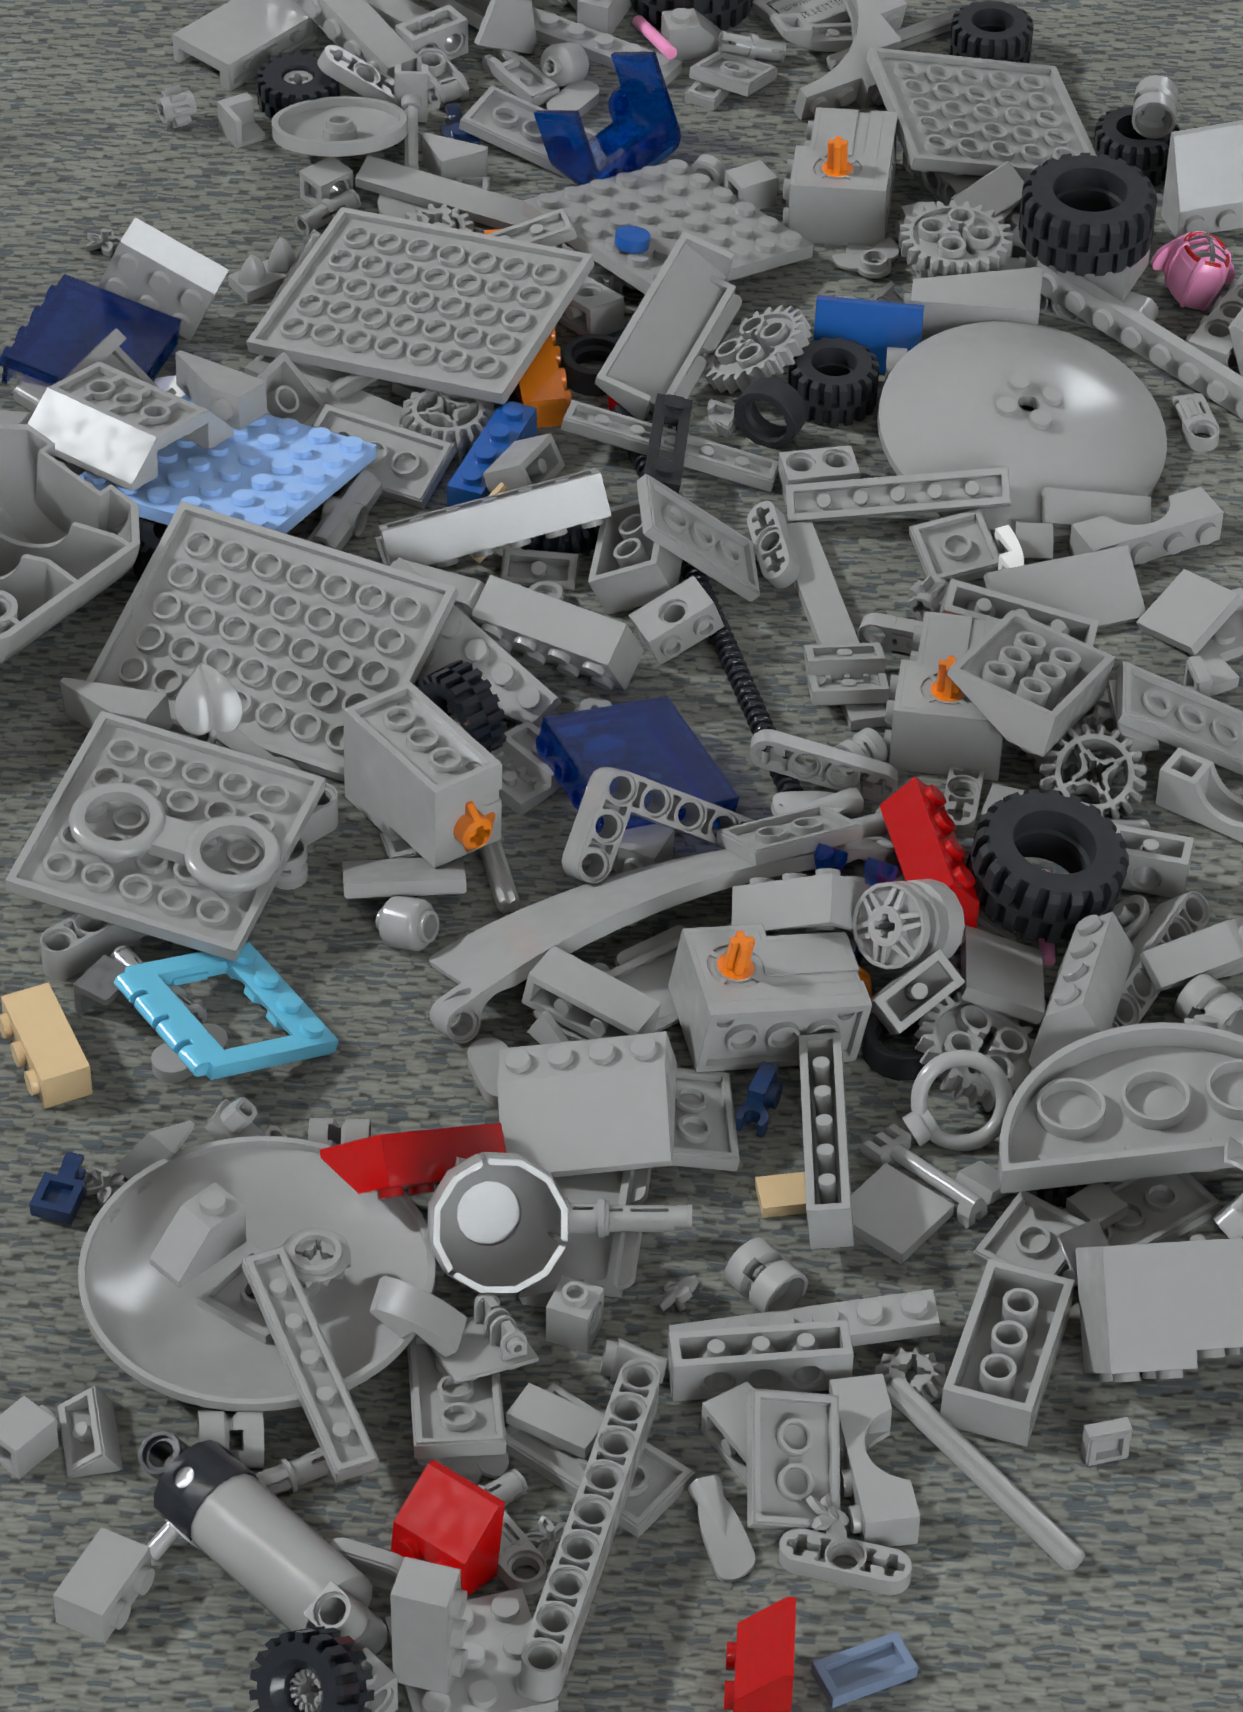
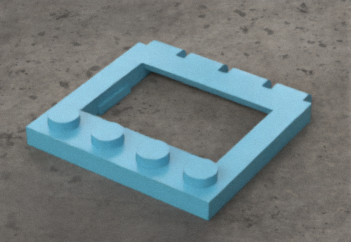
[114,942,339,1080]

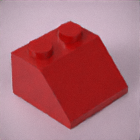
[391,1460,505,1596]
[724,1597,797,1712]

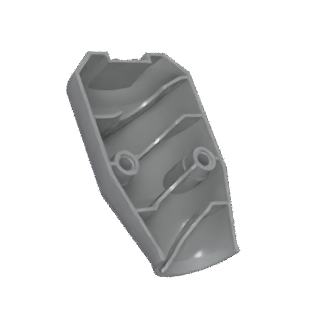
[0,423,140,665]

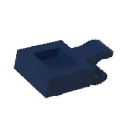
[440,103,480,145]
[736,1061,782,1137]
[29,1151,87,1225]

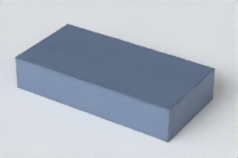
[811,1631,918,1708]

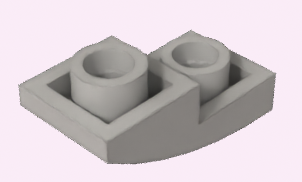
[370,1276,467,1357]

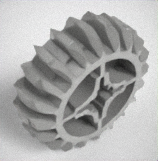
[399,388,495,462]
[1039,724,1147,820]

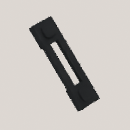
[644,393,693,494]

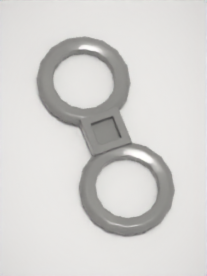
[68,782,282,894]

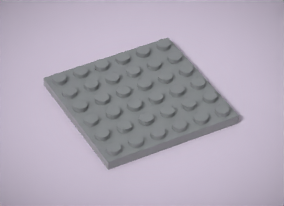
[866,47,1097,181]
[521,159,814,294]
[5,710,325,962]

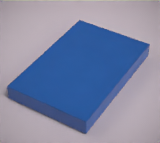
[813,295,924,374]

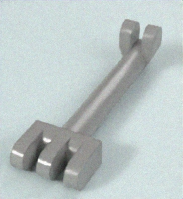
[860,1124,988,1229]

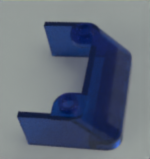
[534,52,681,186]

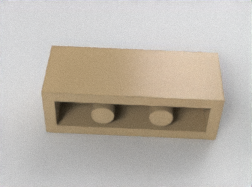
[0,982,93,1109]

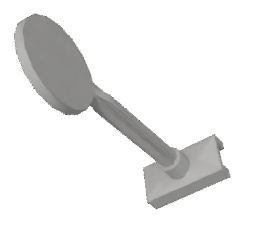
[377,64,428,219]

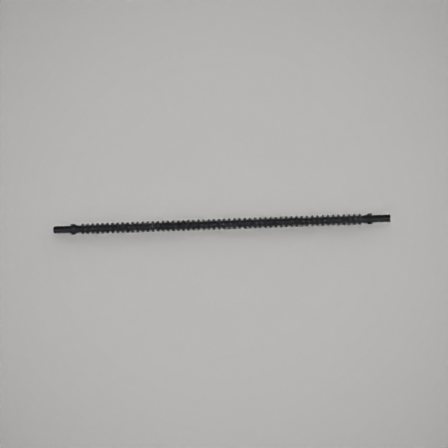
[613,405,833,869]

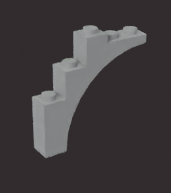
[794,0,907,120]

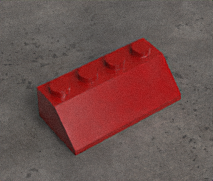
[879,777,979,928]
[319,1123,506,1200]

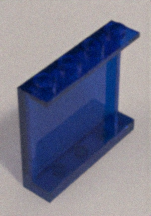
[0,274,182,385]
[536,696,740,834]

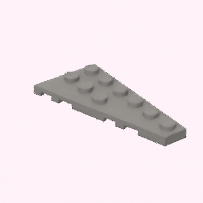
[391,557,561,727]

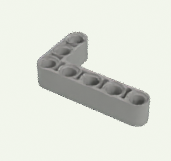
[561,767,756,884]

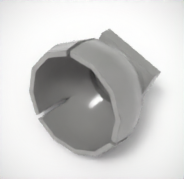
[427,1152,568,1293]

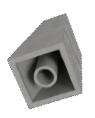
[904,267,1043,342]

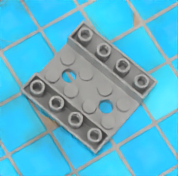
[28,361,234,491]

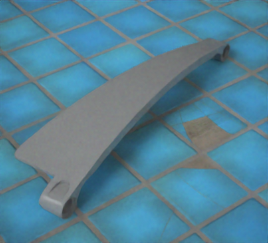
[429,836,904,1044]

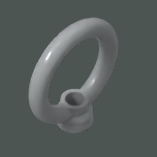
[902,1050,1013,1151]

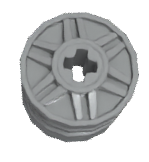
[852,879,965,970]

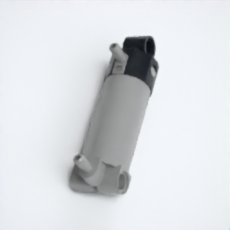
[138,1431,388,1684]

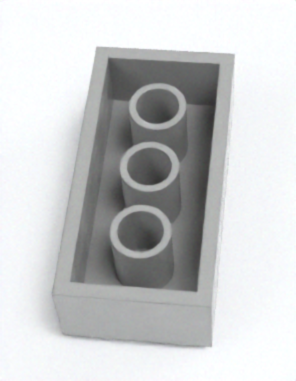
[471,575,644,691]
[940,1258,1075,1447]

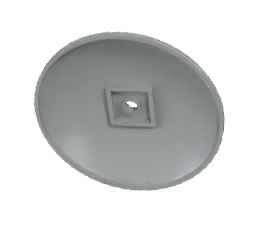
[877,321,1167,542]
[78,1136,436,1411]

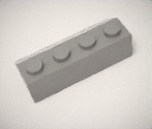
[1028,912,1135,1068]

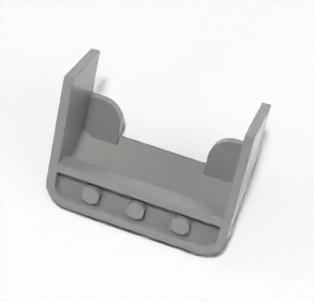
[421,0,537,54]

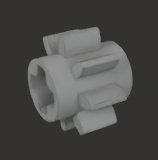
[156,85,197,128]
[908,575,949,621]

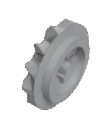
[282,1228,351,1288]
[875,1346,946,1404]

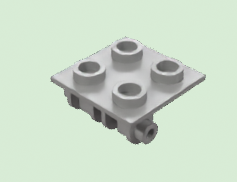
[428,1293,539,1384]

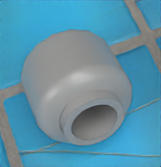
[540,42,589,87]
[376,896,439,951]

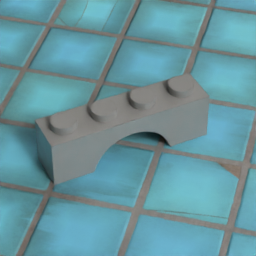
[1069,487,1224,566]
[1155,747,1243,842]
[829,1373,920,1547]

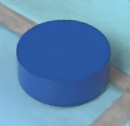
[614,225,651,254]

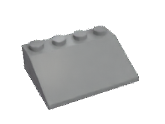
[1161,120,1243,238]
[947,610,1116,757]
[497,1031,677,1177]

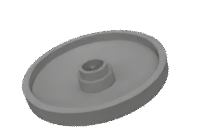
[271,96,408,157]

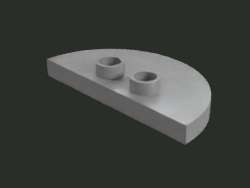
[998,1022,1243,1194]

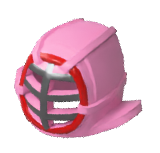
[1151,231,1235,312]

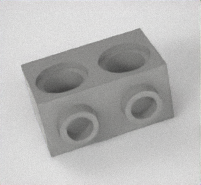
[395,4,468,71]
[778,445,861,507]

